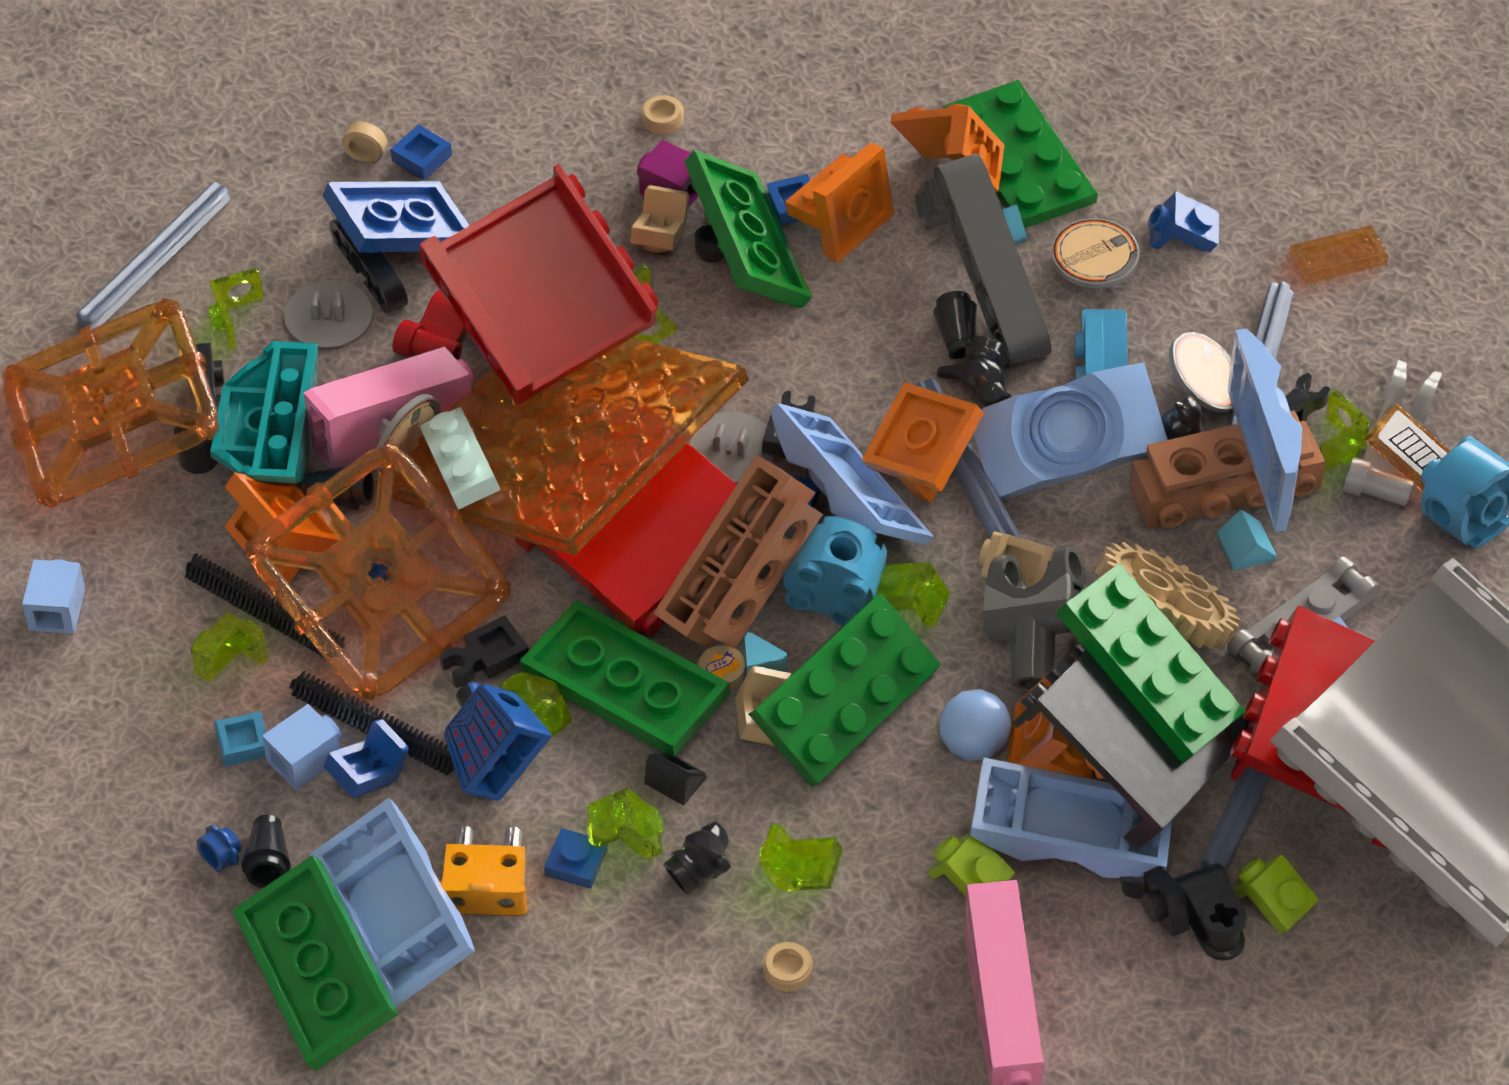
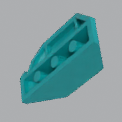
[210,341,318,483]

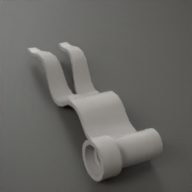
[1342,360,1442,507]

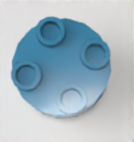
[1421,436,1509,548]
[783,516,887,625]

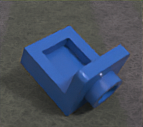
[1148,192,1219,252]
[324,719,409,798]

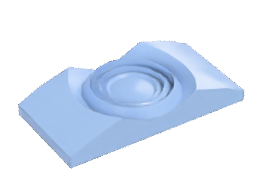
[1227,329,1302,532]
[973,363,1168,500]
[771,403,934,545]
[970,757,1172,878]
[310,798,475,1008]

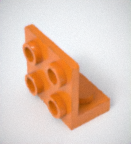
[891,104,1005,192]

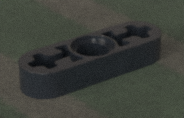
[329,218,408,314]

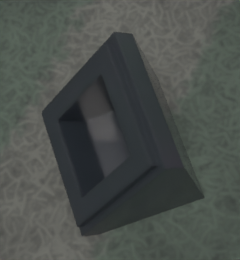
[644,753,708,806]

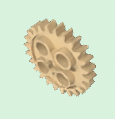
[1094,542,1240,650]

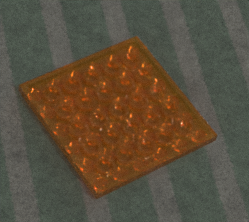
[375,338,749,555]

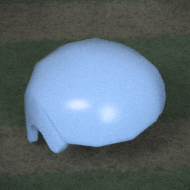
[939,689,1012,761]

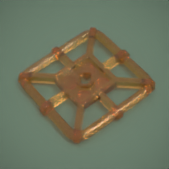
[2,298,220,507]
[245,442,511,701]

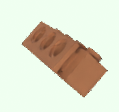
[1129,410,1325,529]
[653,455,823,648]

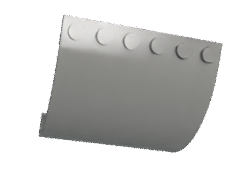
[1270,558,1509,948]

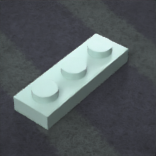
[419,407,501,510]

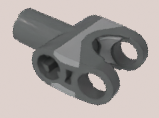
[983,545,1087,689]

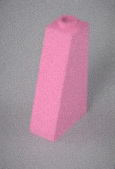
[304,347,474,469]
[964,880,1043,1085]

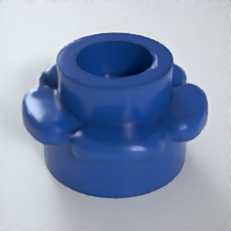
[197,825,241,872]

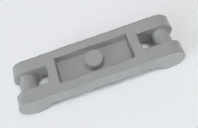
[1227,556,1381,676]

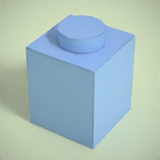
[22,559,85,634]
[262,704,342,790]

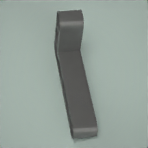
[915,153,1051,368]

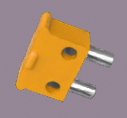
[440,826,527,916]

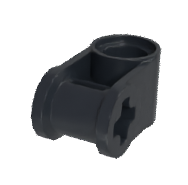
[1173,863,1247,961]

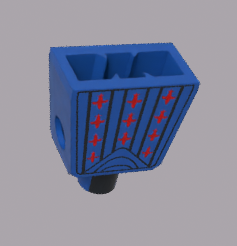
[444,682,552,801]

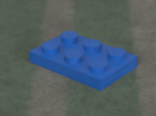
[322,182,469,253]

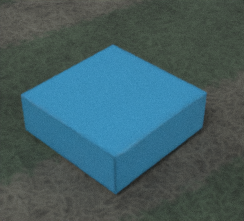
[214,711,266,767]

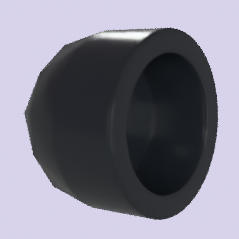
[694,225,725,263]

